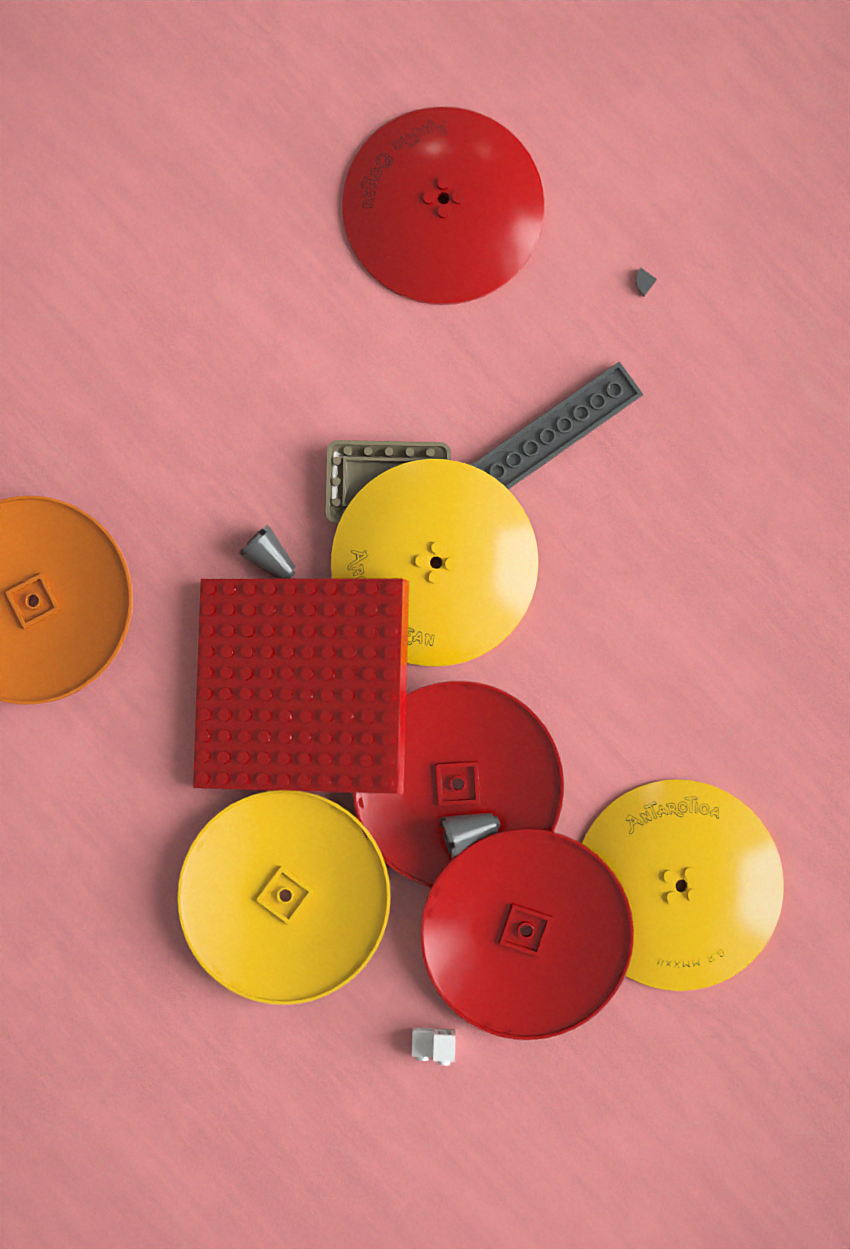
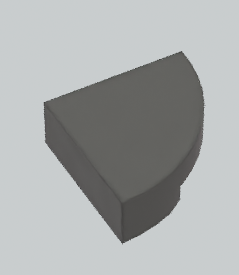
[636,267,657,297]

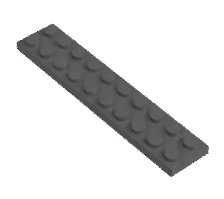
[471,361,643,490]

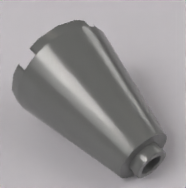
[239,525,295,579]
[439,813,500,859]

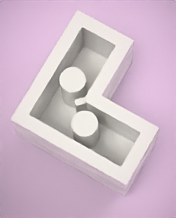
[412,1028,456,1065]

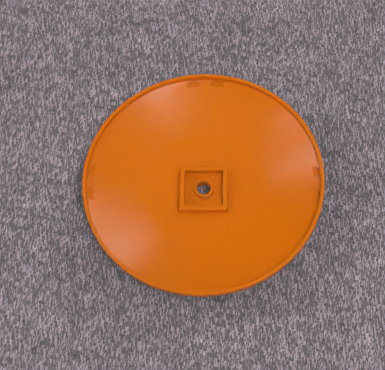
[0,496,133,705]

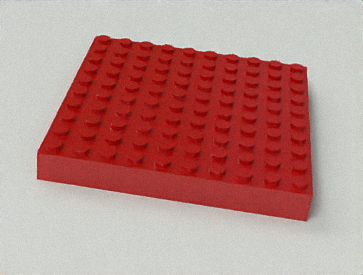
[193,578,409,794]

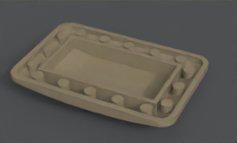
[326,440,451,523]

